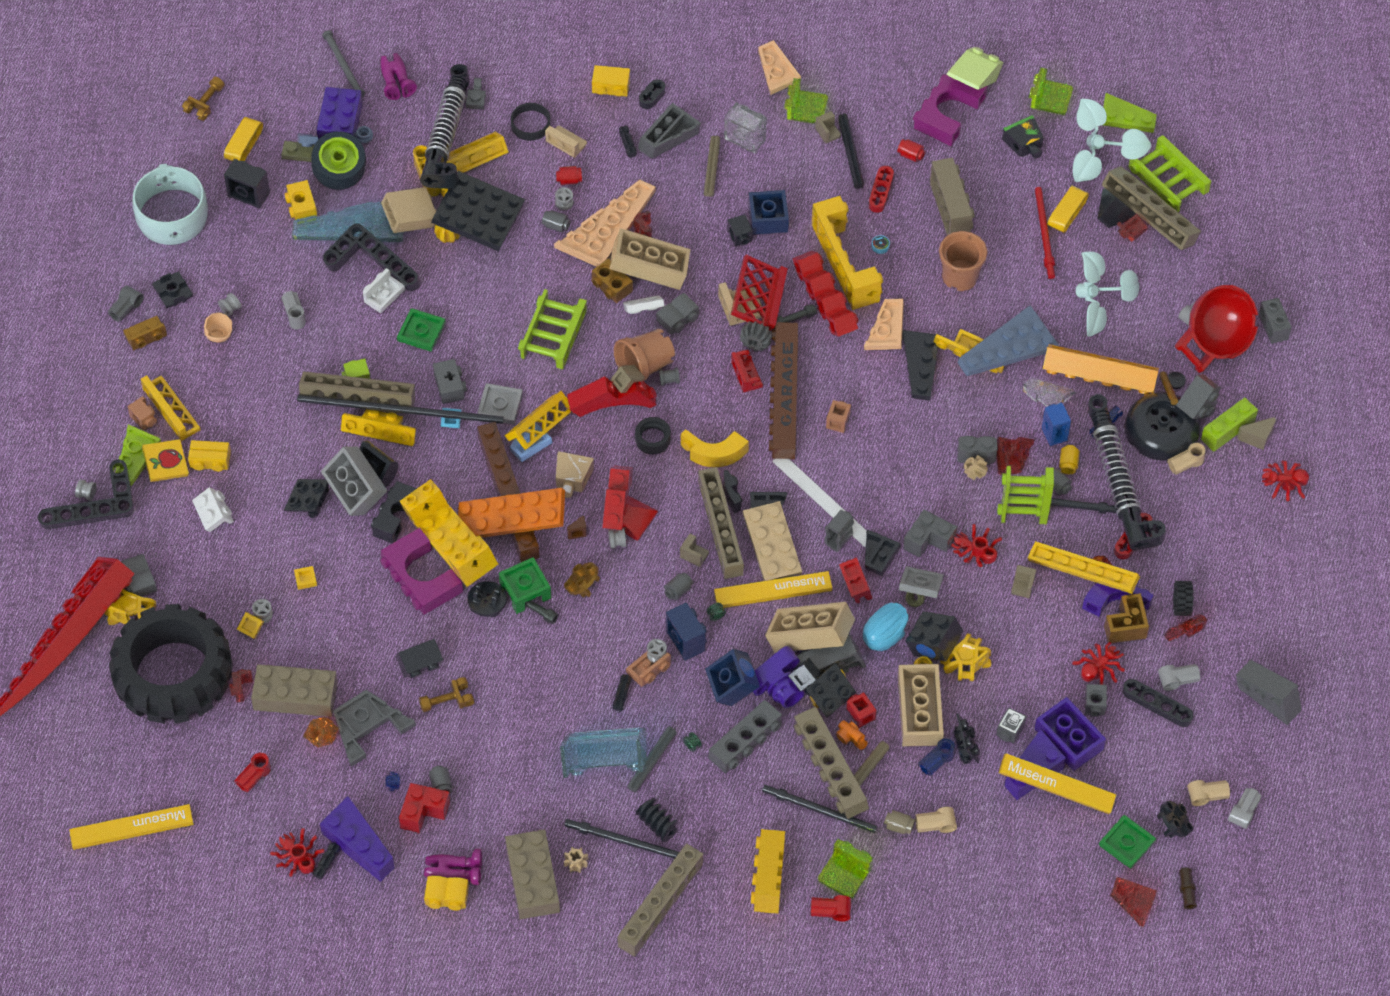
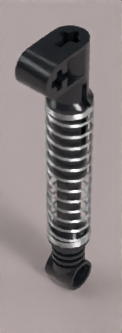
[420,64,470,189]
[1088,394,1166,550]

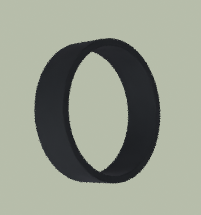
[511,103,550,141]

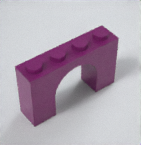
[913,69,987,146]
[380,527,463,615]

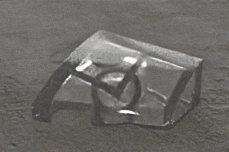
[1023,378,1075,407]

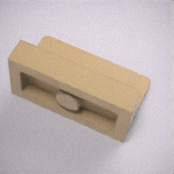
[545,126,587,158]

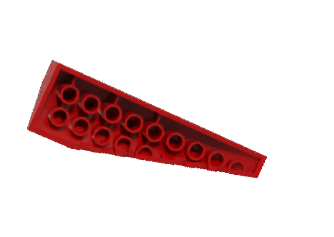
[0,556,135,716]

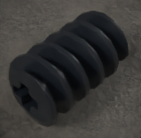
[635,798,678,842]

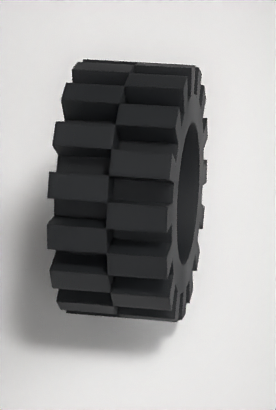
[1173,581,1194,616]

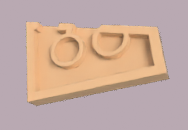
[758,40,801,95]
[864,299,904,350]

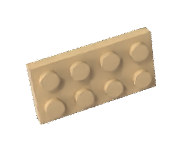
[743,501,802,581]

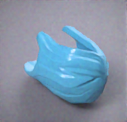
[862,602,909,651]

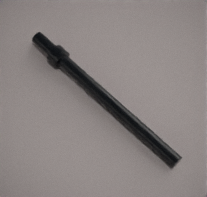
[1009,493,1118,514]
[762,784,878,833]
[564,819,680,859]

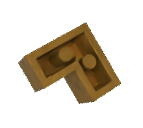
[1104,593,1149,643]

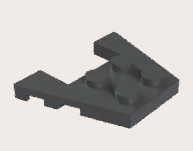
[333,690,416,767]

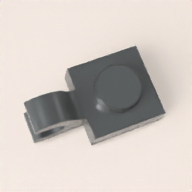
[466,77,486,110]

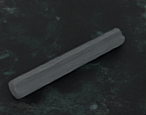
[628,726,677,792]

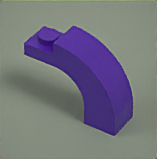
[1082,580,1154,617]

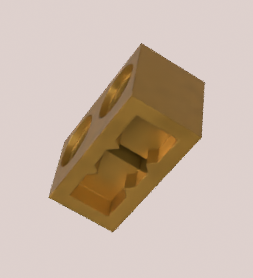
[591,258,633,304]

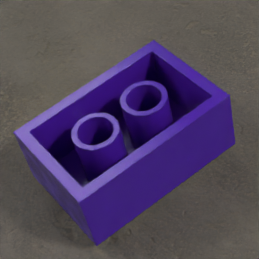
[317,87,363,140]
[1034,697,1106,771]

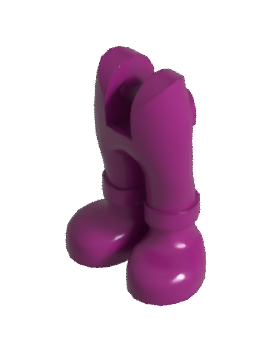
[380,53,417,100]
[424,848,482,885]

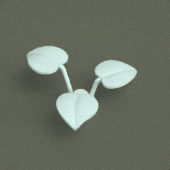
[1073,99,1151,182]
[1076,251,1139,336]

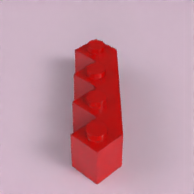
[792,251,858,337]

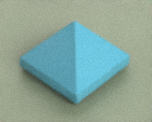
[441,408,461,428]

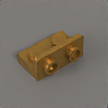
[123,315,167,351]

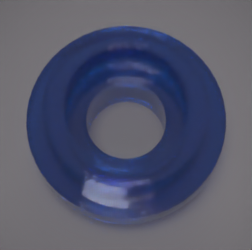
[385,771,400,791]

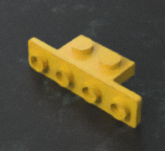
[934,329,1004,373]
[341,409,416,446]

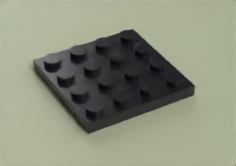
[431,171,525,252]

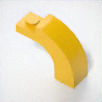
[681,429,749,467]

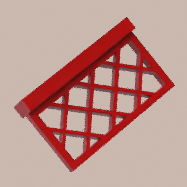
[731,254,788,331]

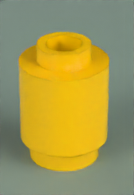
[1059,445,1080,475]

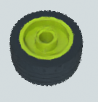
[311,131,366,190]

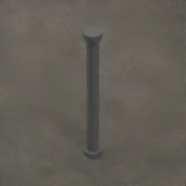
[322,30,365,97]

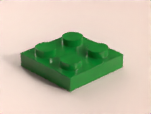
[397,308,446,352]
[1099,815,1156,869]

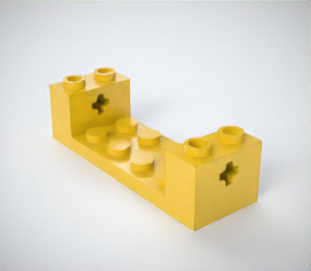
[812,196,883,310]
[400,479,499,587]

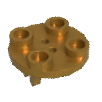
[564,562,600,598]

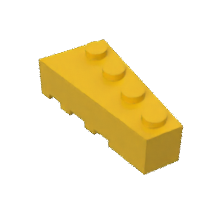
[751,829,785,914]

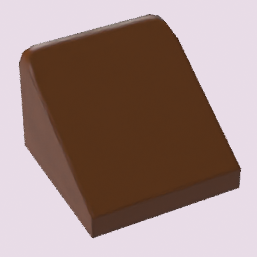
[567,516,587,540]

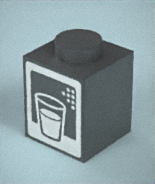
[996,708,1026,744]

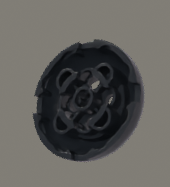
[1124,392,1201,461]

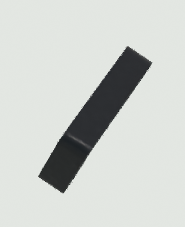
[323,223,420,291]
[38,459,134,529]

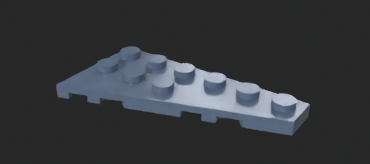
[957,305,1059,376]

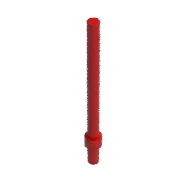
[1035,187,1055,279]

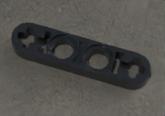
[1122,679,1194,727]

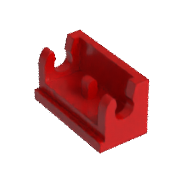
[731,350,763,393]
[839,557,873,603]

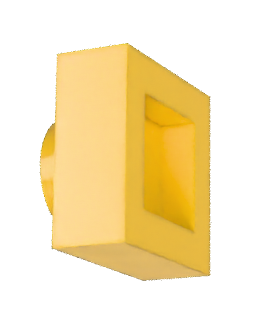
[294,566,317,590]
[237,612,264,639]

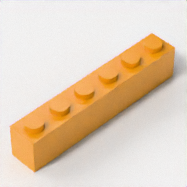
[1043,344,1159,395]

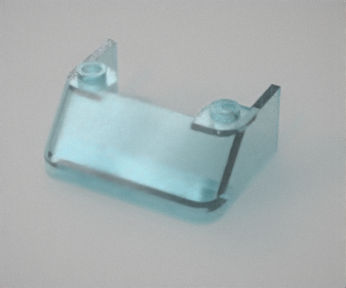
[560,728,647,778]

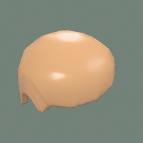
[204,312,232,343]

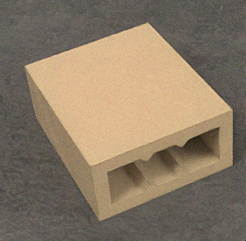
[381,187,437,233]

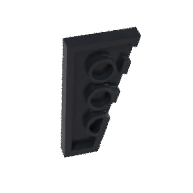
[902,330,938,401]

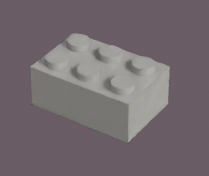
[321,446,387,516]

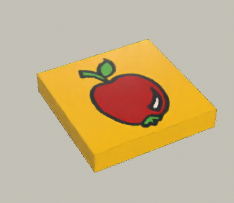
[142,439,189,482]

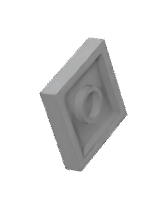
[477,383,523,425]
[899,566,944,598]

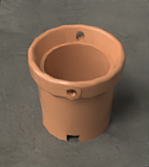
[939,231,988,291]
[614,329,675,381]

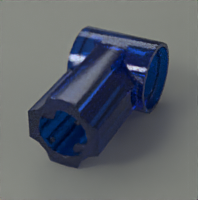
[918,738,955,776]

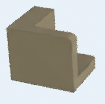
[815,111,841,144]
[610,365,645,393]
[680,534,709,567]
[1011,565,1036,599]

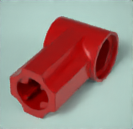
[234,753,271,793]
[811,895,851,922]

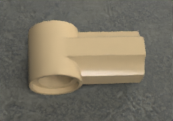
[1167,443,1205,475]
[1187,780,1230,806]
[915,807,957,833]

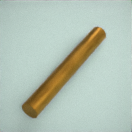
[1159,371,1178,405]

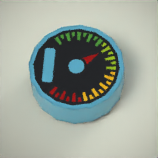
[871,235,890,254]

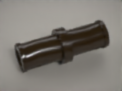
[1179,867,1197,910]

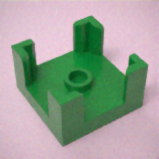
[498,557,551,614]

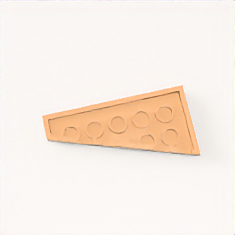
[554,180,656,267]

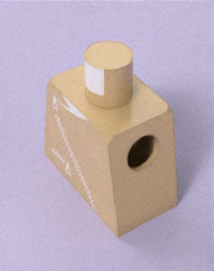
[556,451,594,498]

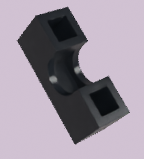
[371,481,417,543]

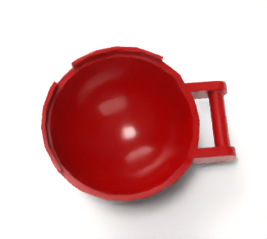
[1175,285,1258,373]

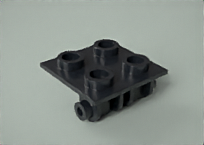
[284,479,329,518]
[805,663,857,718]
[954,713,980,764]

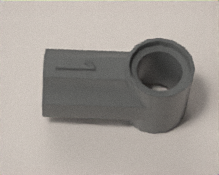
[108,285,144,322]

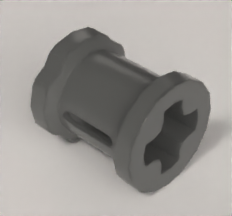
[659,367,680,386]

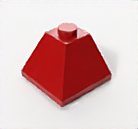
[623,496,658,541]

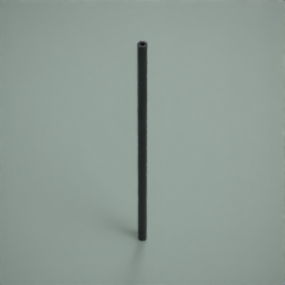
[297,394,504,424]

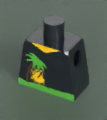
[1002,115,1044,159]

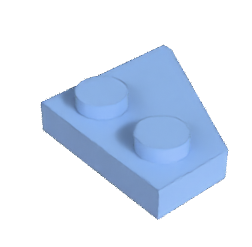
[510,422,552,462]

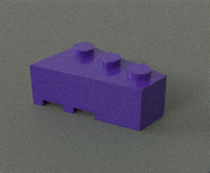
[1004,729,1066,800]

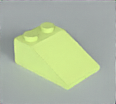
[947,47,1004,90]

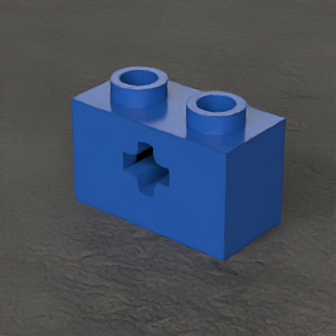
[1042,403,1071,446]

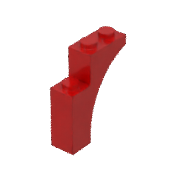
[567,376,657,417]
[602,465,633,530]

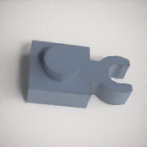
[297,133,318,147]

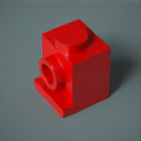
[846,692,877,728]

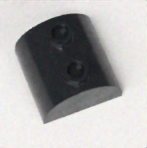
[359,440,398,488]

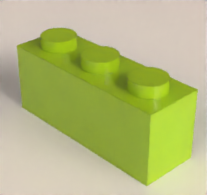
[1201,398,1258,452]

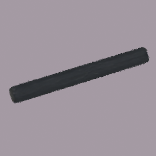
[838,114,864,189]

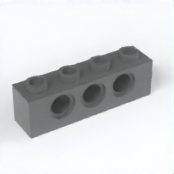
[709,700,782,774]

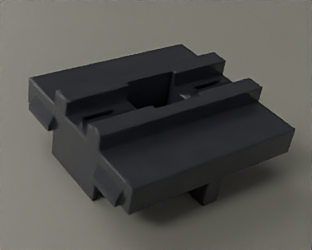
[152,272,193,309]

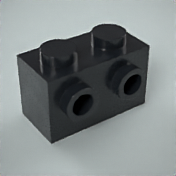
[396,638,444,679]

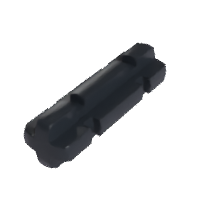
[619,125,637,158]
[612,674,631,711]
[313,842,341,879]

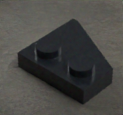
[865,529,901,576]

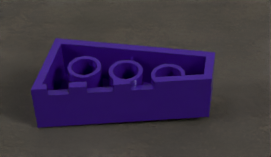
[320,796,395,882]

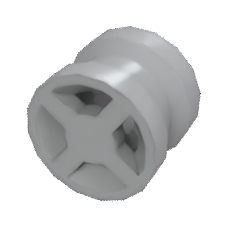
[555,187,573,211]
[218,293,241,316]
[75,479,97,501]
[608,528,626,549]
[252,599,273,623]
[647,639,667,663]

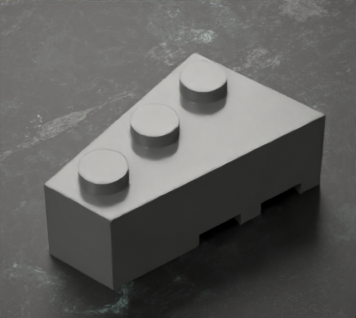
[1236,660,1302,725]

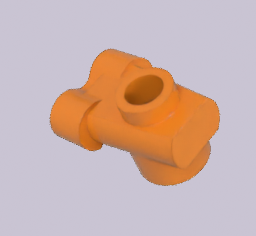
[835,720,868,750]

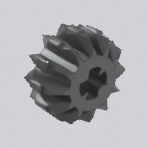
[740,321,772,352]

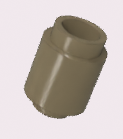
[884,810,915,835]

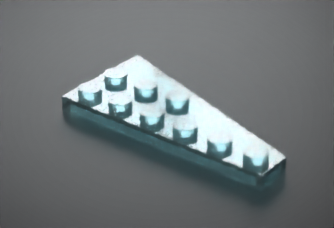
[292,201,403,242]

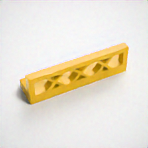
[446,131,509,173]
[140,375,201,441]
[504,391,571,450]

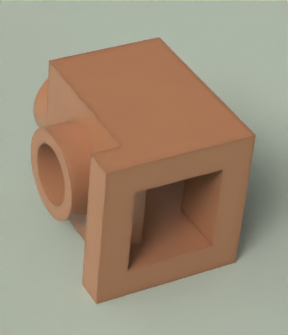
[128,396,157,431]
[826,400,851,433]

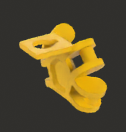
[104,589,157,625]
[939,633,991,681]

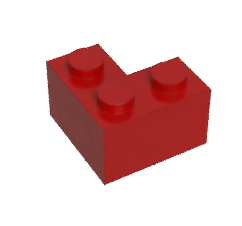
[399,783,450,833]

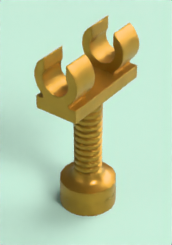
[182,76,225,121]
[419,677,474,713]

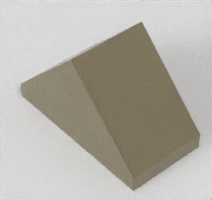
[1237,417,1276,450]

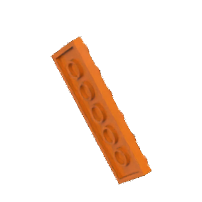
[458,488,565,538]

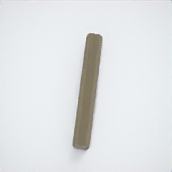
[704,135,720,197]
[843,741,889,796]

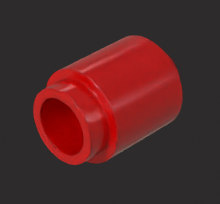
[897,139,925,162]
[556,166,582,185]

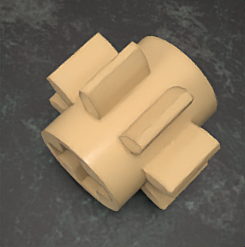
[964,455,988,480]
[564,847,588,873]

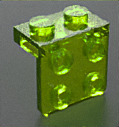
[1029,67,1073,115]
[784,78,828,124]
[818,839,873,898]

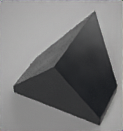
[1097,188,1139,228]

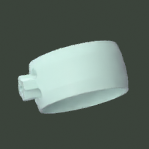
[132,163,208,245]

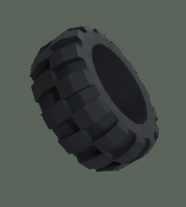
[109,604,233,724]

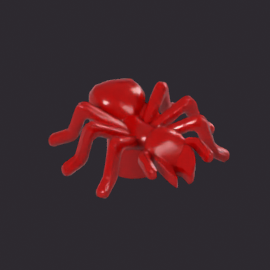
[1262,461,1309,501]
[951,524,1002,567]
[1072,642,1125,685]
[270,828,324,877]

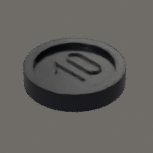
[1168,372,1186,389]

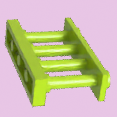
[1128,135,1211,212]
[518,289,587,369]
[997,466,1054,524]

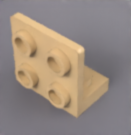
[718,282,764,326]

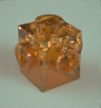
[303,717,339,748]

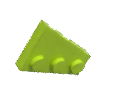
[1103,93,1157,133]
[115,424,161,486]

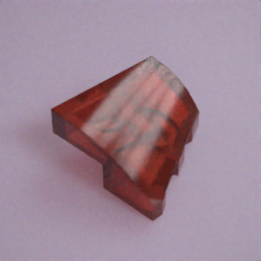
[996,437,1034,475]
[1164,614,1207,641]
[1110,877,1158,927]

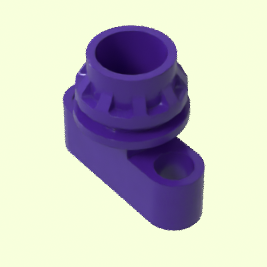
[753,646,805,708]

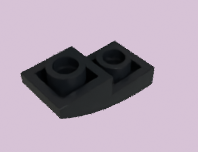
[724,470,742,514]

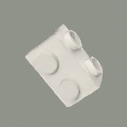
[363,268,405,313]
[192,487,234,532]

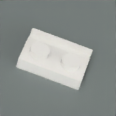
[623,295,664,314]

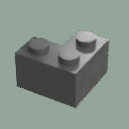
[1176,374,1221,419]
[903,509,957,558]

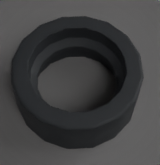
[635,417,671,454]

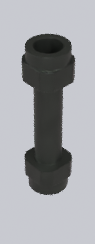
[774,304,817,329]
[525,600,558,624]

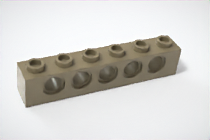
[1102,166,1201,251]
[299,371,415,407]
[698,467,744,579]
[793,706,869,819]
[617,843,703,957]

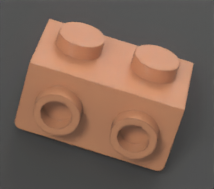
[626,652,671,687]

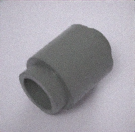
[542,210,570,233]
[1053,469,1072,495]
[664,572,693,600]
[429,765,453,794]

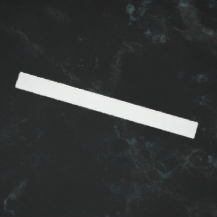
[773,459,866,547]

